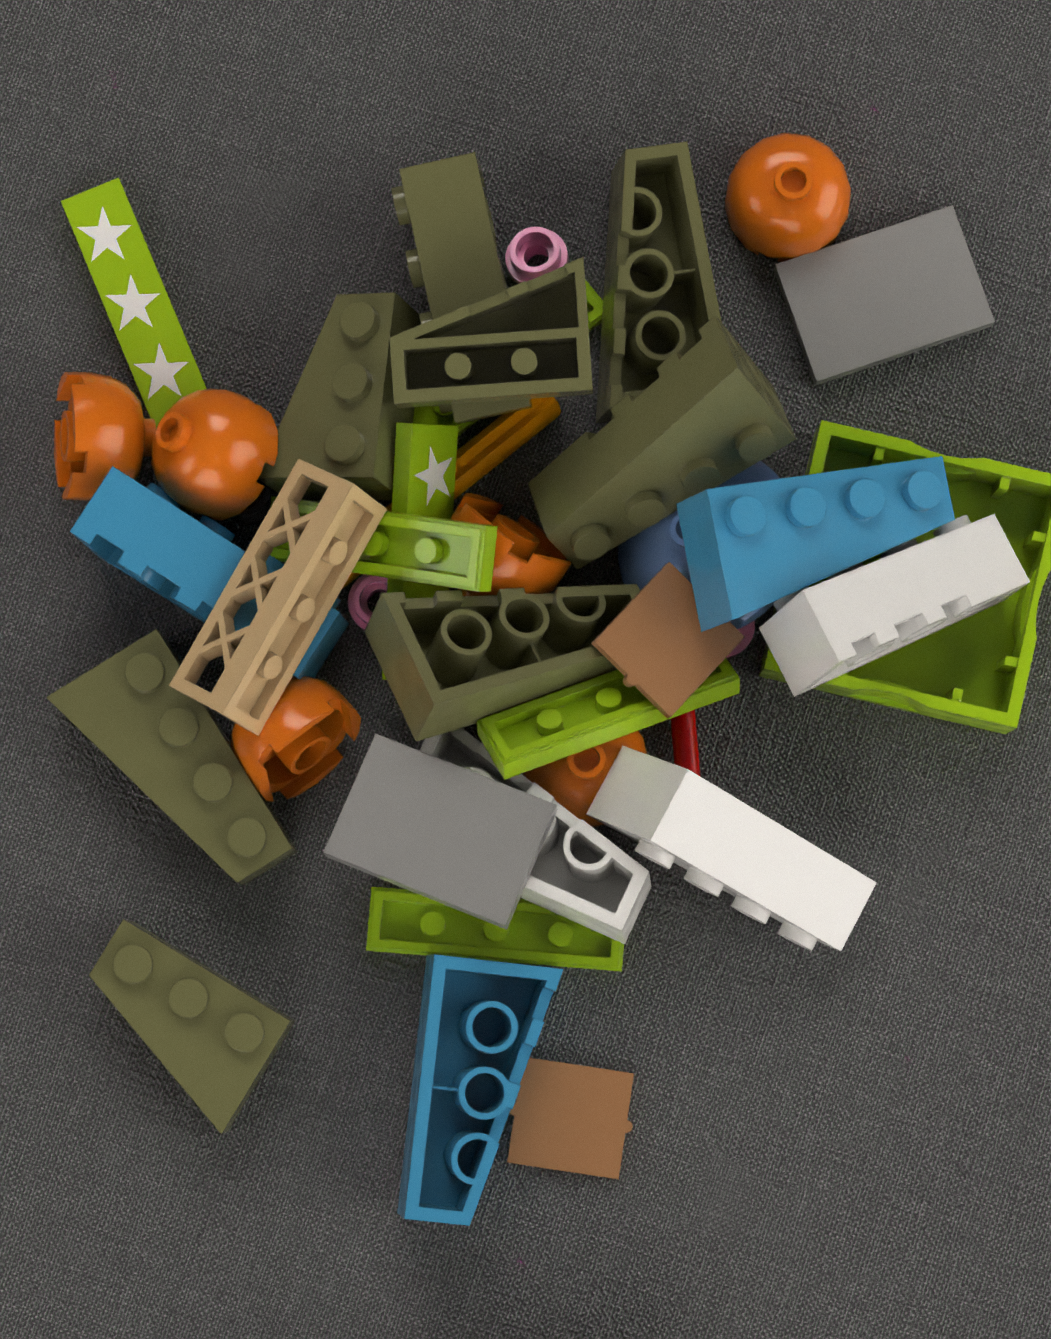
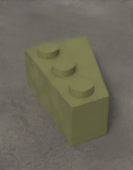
[389,256,593,408]
[258,292,421,501]
[89,919,296,1134]

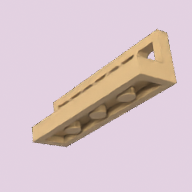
[169,459,387,736]

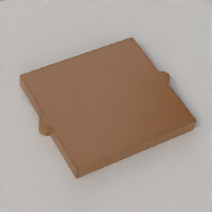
[591,562,745,719]
[507,1058,634,1180]

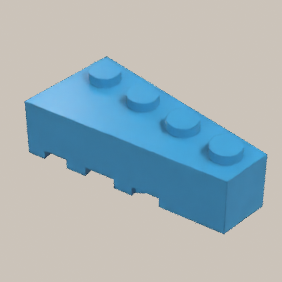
[676,456,955,632]
[70,466,349,680]
[397,954,564,1226]

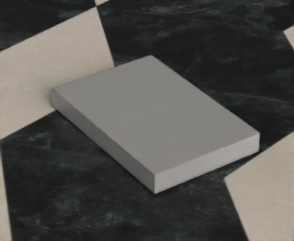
[773,205,995,386]
[323,733,558,930]

